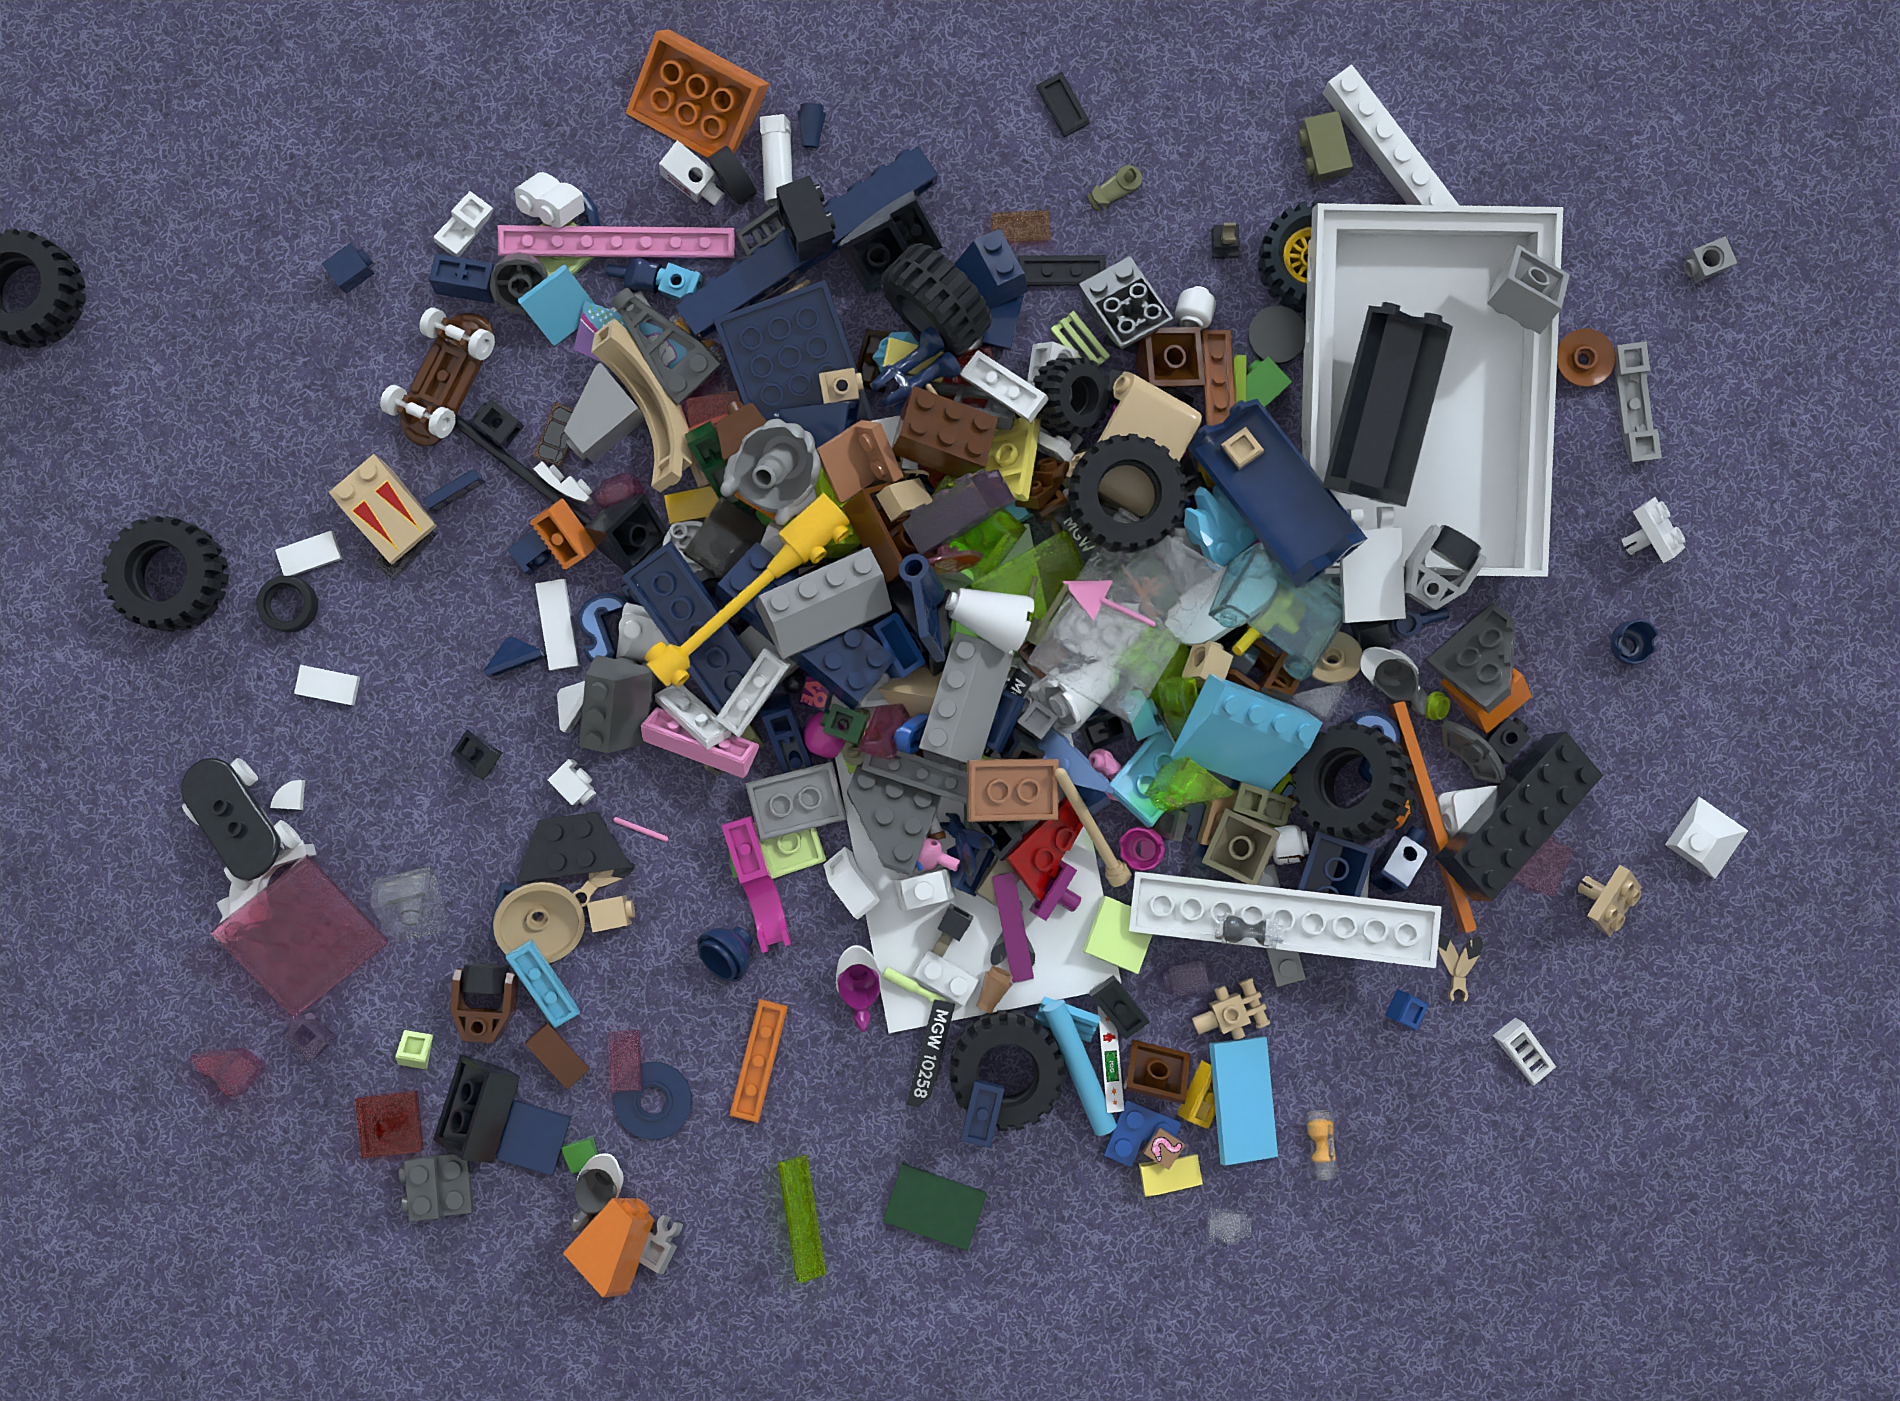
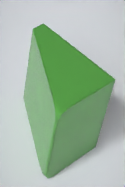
[561,1137,598,1174]

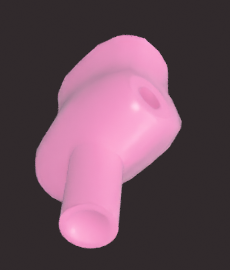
[918,838,960,871]

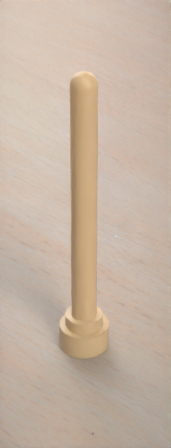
[1054,768,1132,887]

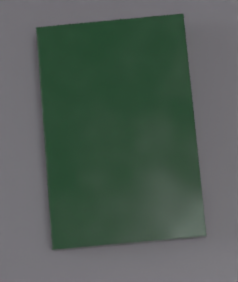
[883,1163,987,1251]

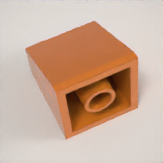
[563,1198,654,1297]

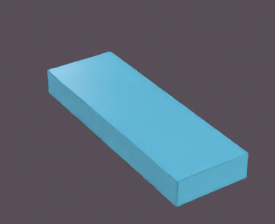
[506,939,580,1029]

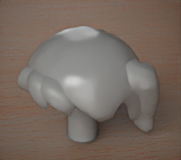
[720,419,821,525]

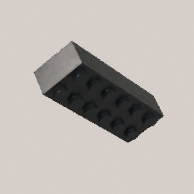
[1435,732,1603,901]

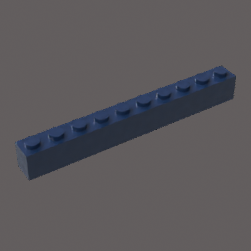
[675,146,938,341]

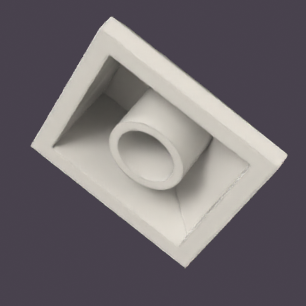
[1665,797,1748,879]

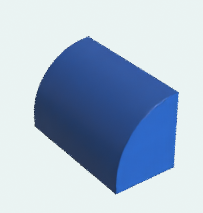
[861,611,926,678]

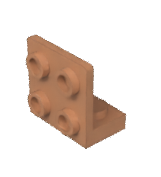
[816,420,903,502]

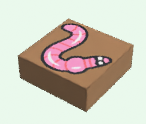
[1143,1126,1185,1170]

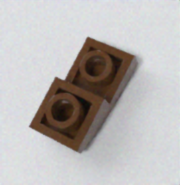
[1014,457,1069,509]
[524,1022,590,1090]

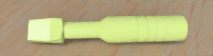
[882,966,946,1003]

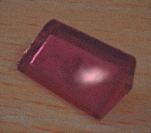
[858,703,911,760]

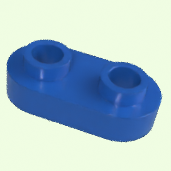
[894,713,929,754]

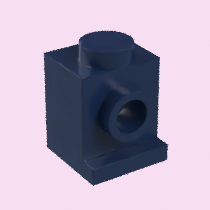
[507,529,552,576]

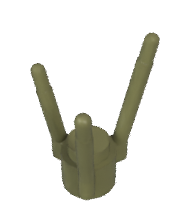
[1025,576,1072,647]

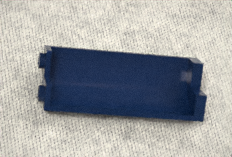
[1188,399,1368,588]

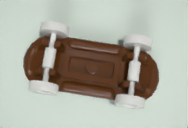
[380,308,495,447]

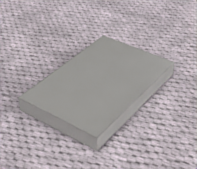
[745,761,847,841]

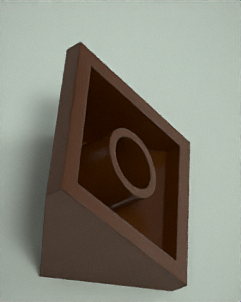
[1135,327,1205,387]
[1122,1039,1190,1104]

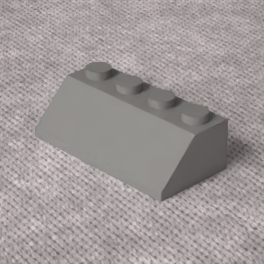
[756,547,892,660]
[919,632,1015,763]

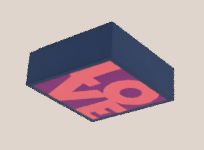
[799,675,833,711]

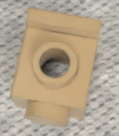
[818,367,864,404]

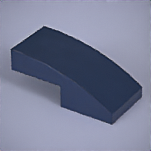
[982,296,1024,351]

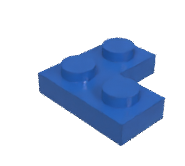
[1104,1099,1182,1167]

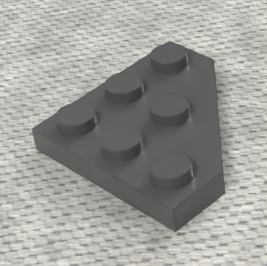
[1426,603,1515,714]
[847,765,942,876]

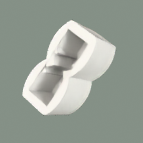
[514,172,585,228]

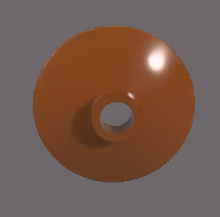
[1557,328,1615,387]

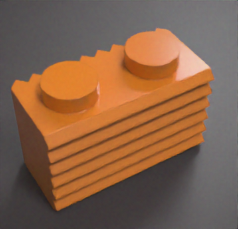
[530,498,596,569]

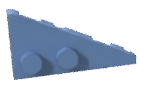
[1035,727,1114,794]

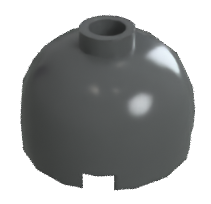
[490,252,549,314]

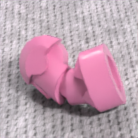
[1088,749,1121,802]

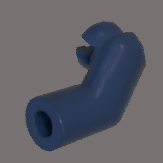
[580,192,601,226]

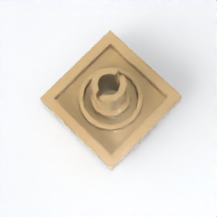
[1578,865,1642,937]

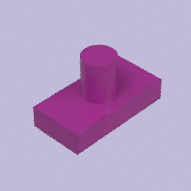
[1029,860,1081,921]

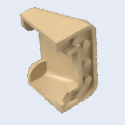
[1065,371,1202,516]

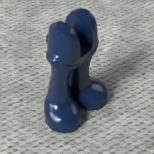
[870,326,962,408]

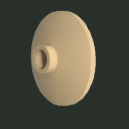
[1303,631,1363,684]

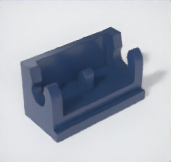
[429,254,494,304]

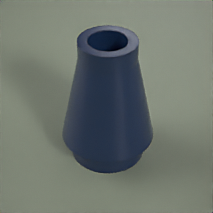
[797,103,826,148]

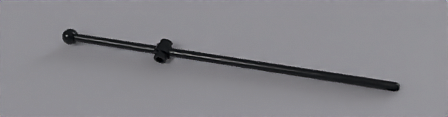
[454,414,805,694]

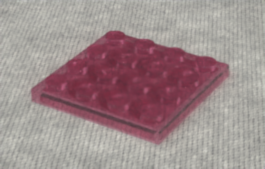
[210,854,388,1018]

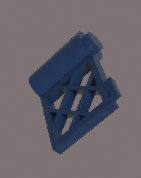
[899,554,945,662]

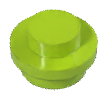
[1425,691,1450,720]

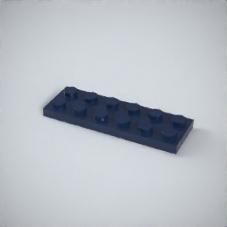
[622,541,777,713]

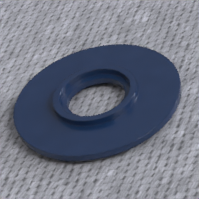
[614,1062,692,1140]

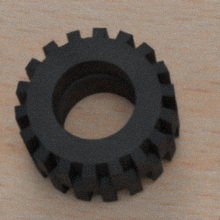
[1033,357,1111,433]

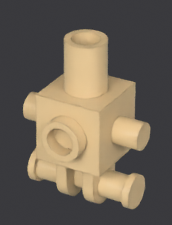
[1192,977,1270,1040]

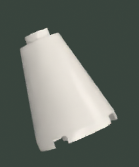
[945,588,1034,655]
[1037,660,1119,734]

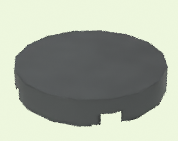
[1248,306,1306,364]

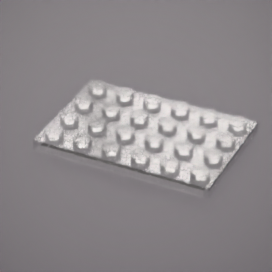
[1027,507,1225,725]

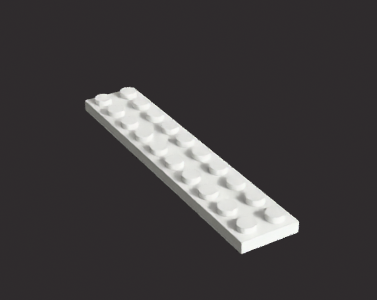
[1129,871,1442,968]

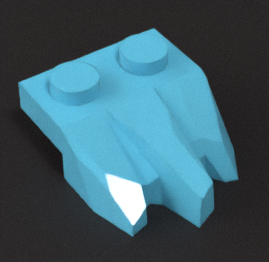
[1184,485,1257,571]

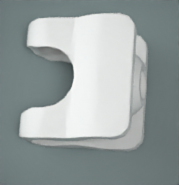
[1437,786,1498,841]

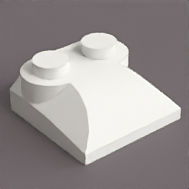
[616,603,669,663]

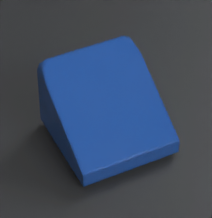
[1385,989,1429,1031]

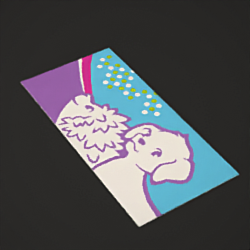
[574,301,687,369]

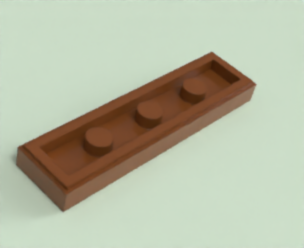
[1201,330,1236,426]

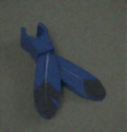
[940,813,994,876]

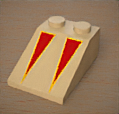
[329,454,437,564]

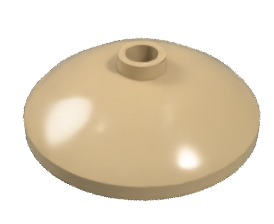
[493,882,585,963]

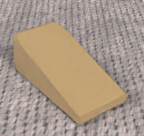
[876,478,934,522]

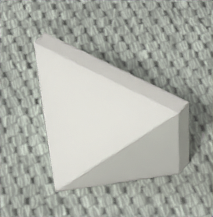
[557,681,585,733]

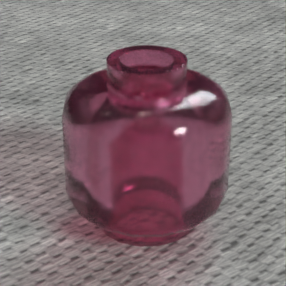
[597,472,644,509]

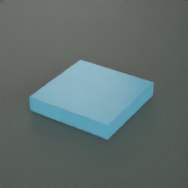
[518,264,595,346]

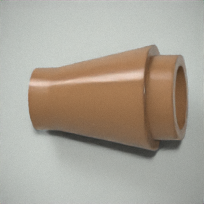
[976,966,1013,1013]

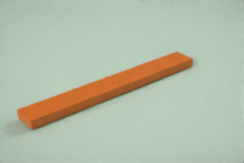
[1388,701,1477,933]

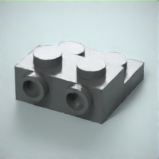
[399,1153,474,1222]

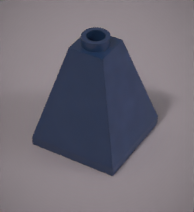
[773,400,860,449]

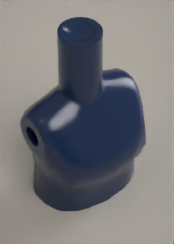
[606,257,662,294]

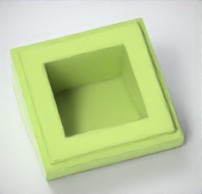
[395,1030,433,1070]

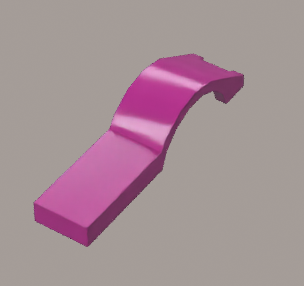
[721,816,791,953]

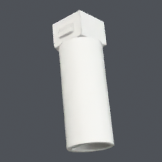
[760,114,793,206]

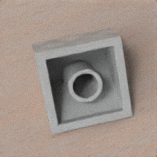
[1487,244,1570,334]

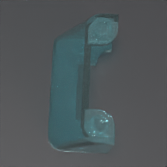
[1208,542,1344,682]

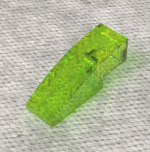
[1157,676,1198,743]

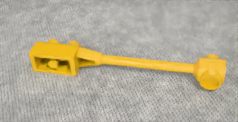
[644,493,850,688]

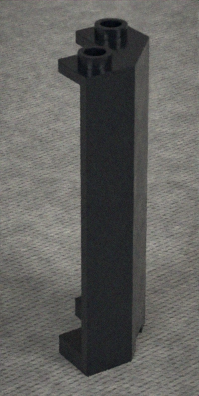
[1322,302,1453,507]

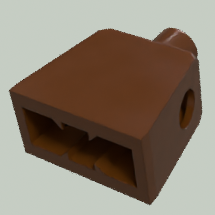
[716,401,767,463]

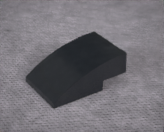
[838,190,943,293]

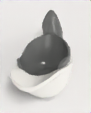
[1360,647,1428,716]
[571,1153,624,1233]

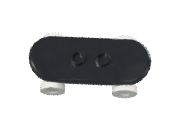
[181,758,301,891]

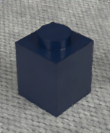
[322,243,375,294]

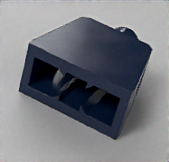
[1369,826,1428,895]

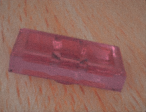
[608,1030,642,1093]

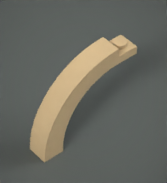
[591,319,692,493]

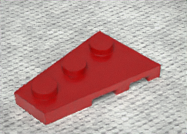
[1005,796,1083,901]

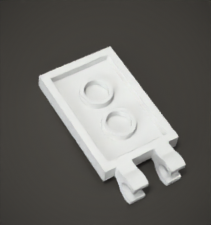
[1340,506,1406,623]

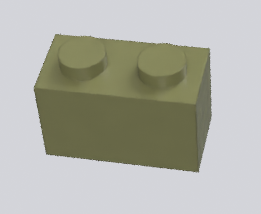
[1297,110,1353,183]

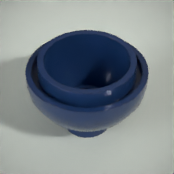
[697,926,752,982]

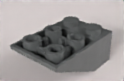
[1079,256,1174,349]

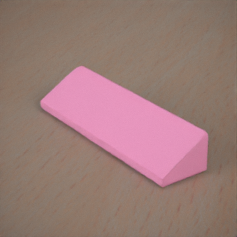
[641,707,759,778]

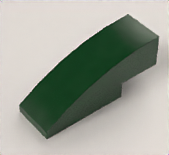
[684,420,752,519]

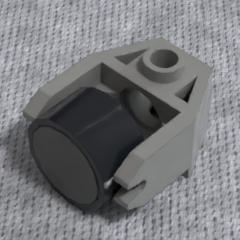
[1404,524,1486,610]

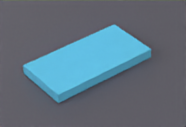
[1209,1036,1278,1166]

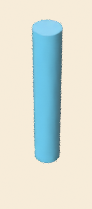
[1042,999,1117,1136]

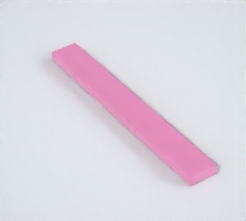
[498,225,735,258]

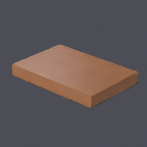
[967,759,1059,822]

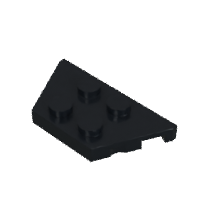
[518,812,632,882]

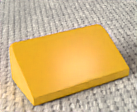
[1177,1060,1216,1129]

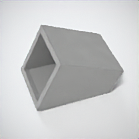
[564,363,645,463]

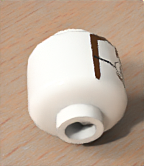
[1271,825,1309,865]

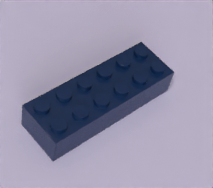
[715,542,896,710]

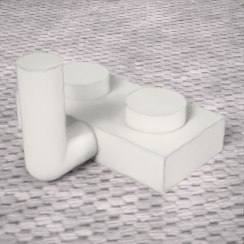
[1037,427,1083,464]

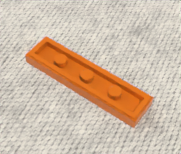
[729,999,788,1123]

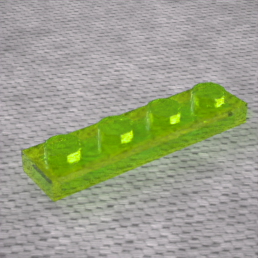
[777,1155,826,1283]

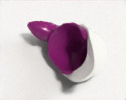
[836,945,881,1032]

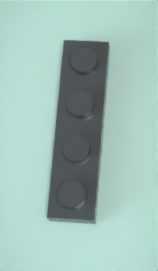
[861,741,967,804]

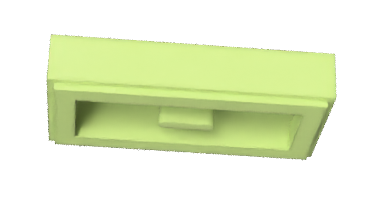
[1050,310,1110,366]

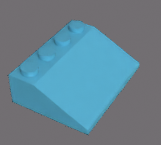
[1170,673,1323,792]

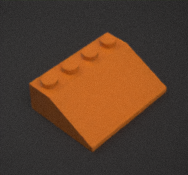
[625,29,770,158]

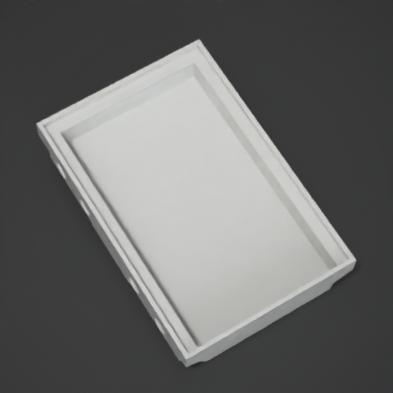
[1301,203,1563,577]

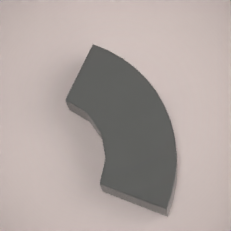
[1441,720,1506,784]

